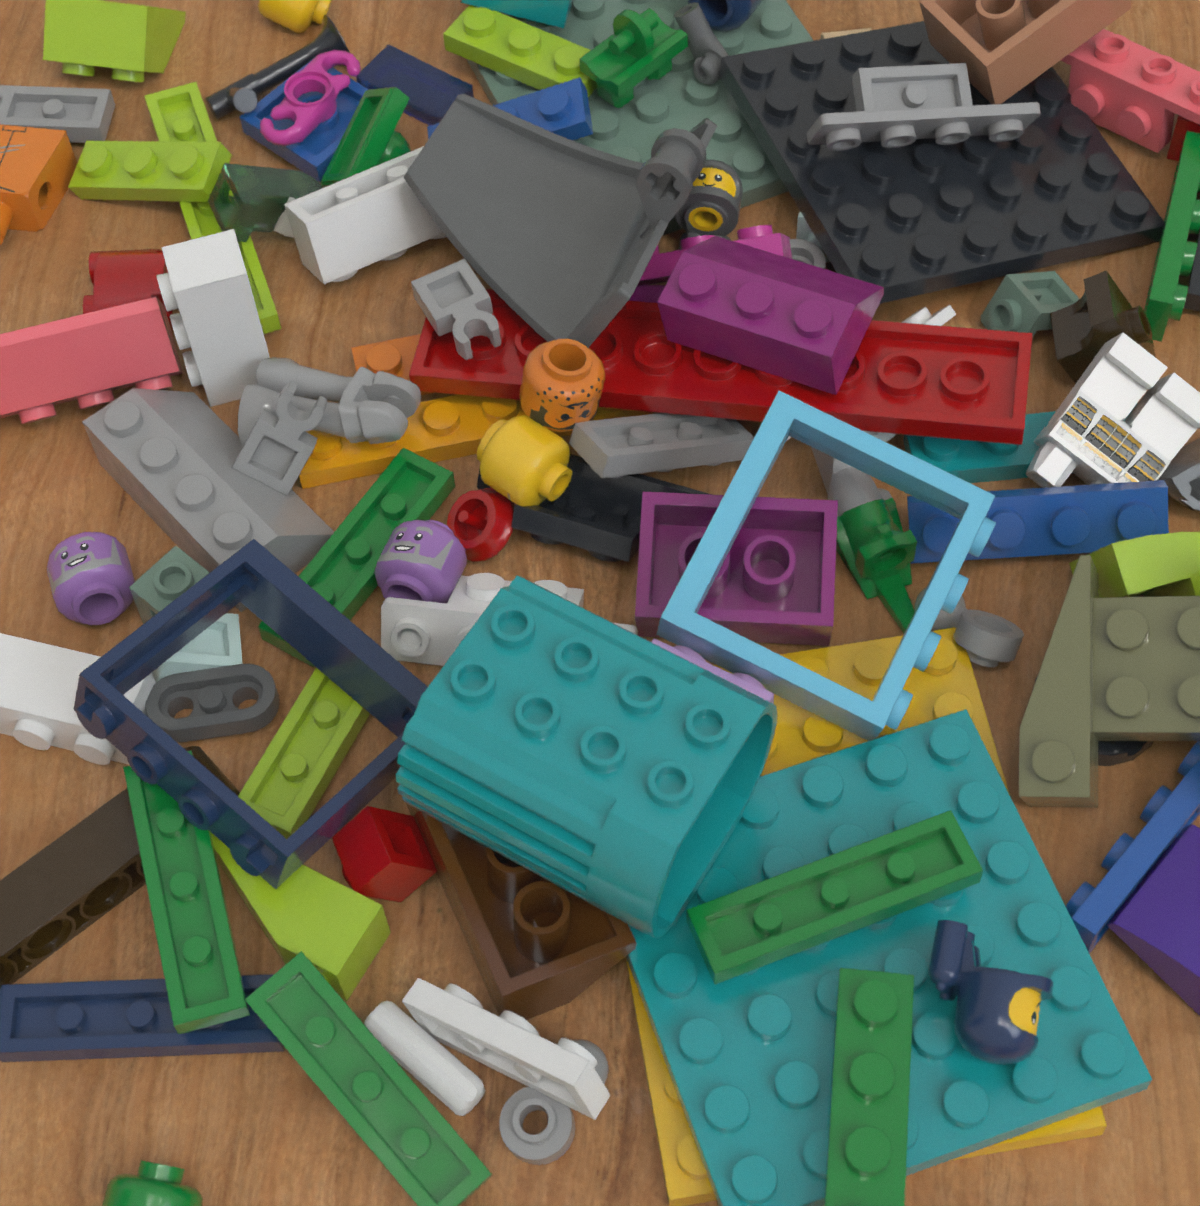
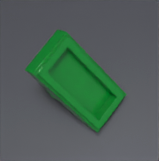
[321,87,411,187]

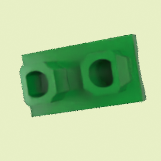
[579,8,688,108]

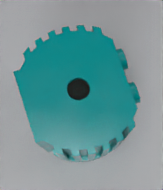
[396,576,777,939]

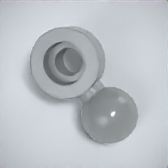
[914,587,1024,667]
[499,1040,608,1165]

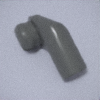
[674,2,729,85]

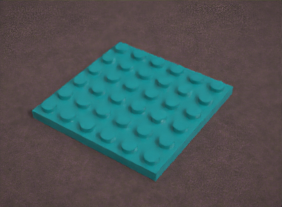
[626,709,1153,1206]

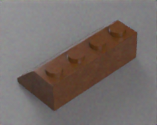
[399,765,636,1020]

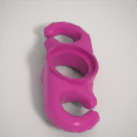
[260,50,361,146]

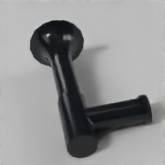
[205,15,350,120]

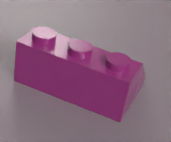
[657,236,884,395]

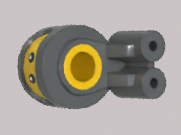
[675,160,743,250]

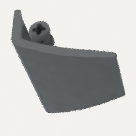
[403,94,717,348]

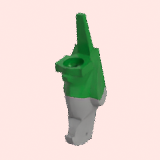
[811,447,917,633]

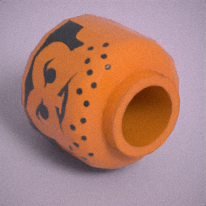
[519,339,605,432]

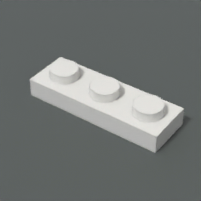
[402,978,611,1120]

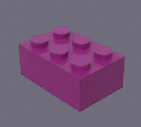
[635,492,838,646]

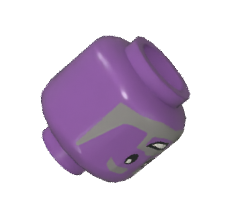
[374,520,467,604]
[47,532,135,625]

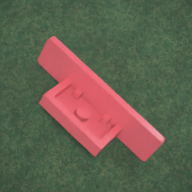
[1060,29,1200,153]

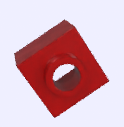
[332,806,437,903]

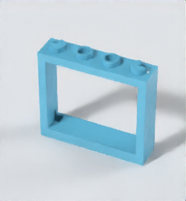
[656,391,996,741]

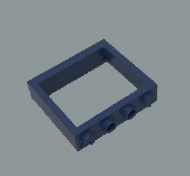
[73,539,427,889]

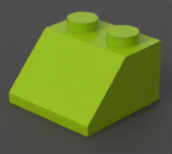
[43,0,186,82]

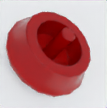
[447,488,514,562]

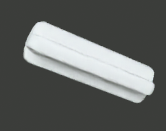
[364,1001,485,1116]

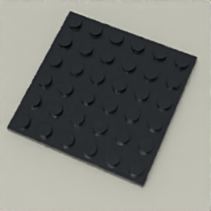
[719,21,1165,304]

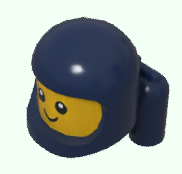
[928,920,1054,1065]

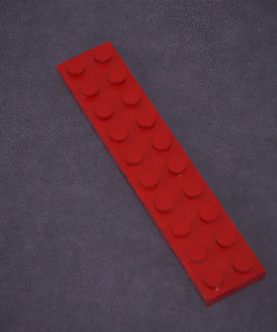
[409,289,1033,445]

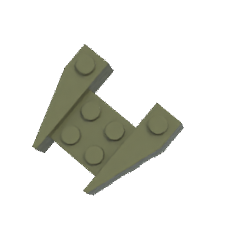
[1019,555,1200,808]

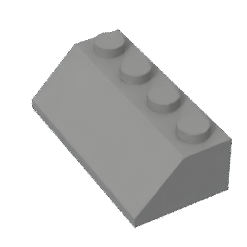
[82,388,334,612]

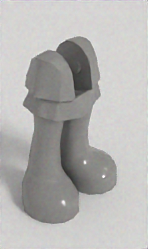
[238,357,421,446]

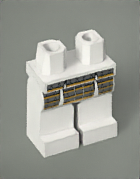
[1026,333,1200,488]

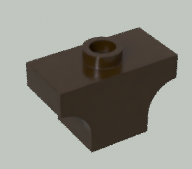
[1051,271,1156,384]

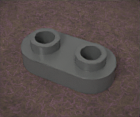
[145,664,280,742]

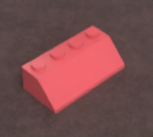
[0,297,183,424]

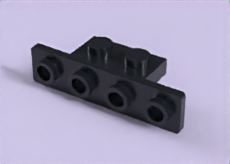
[477,454,712,562]

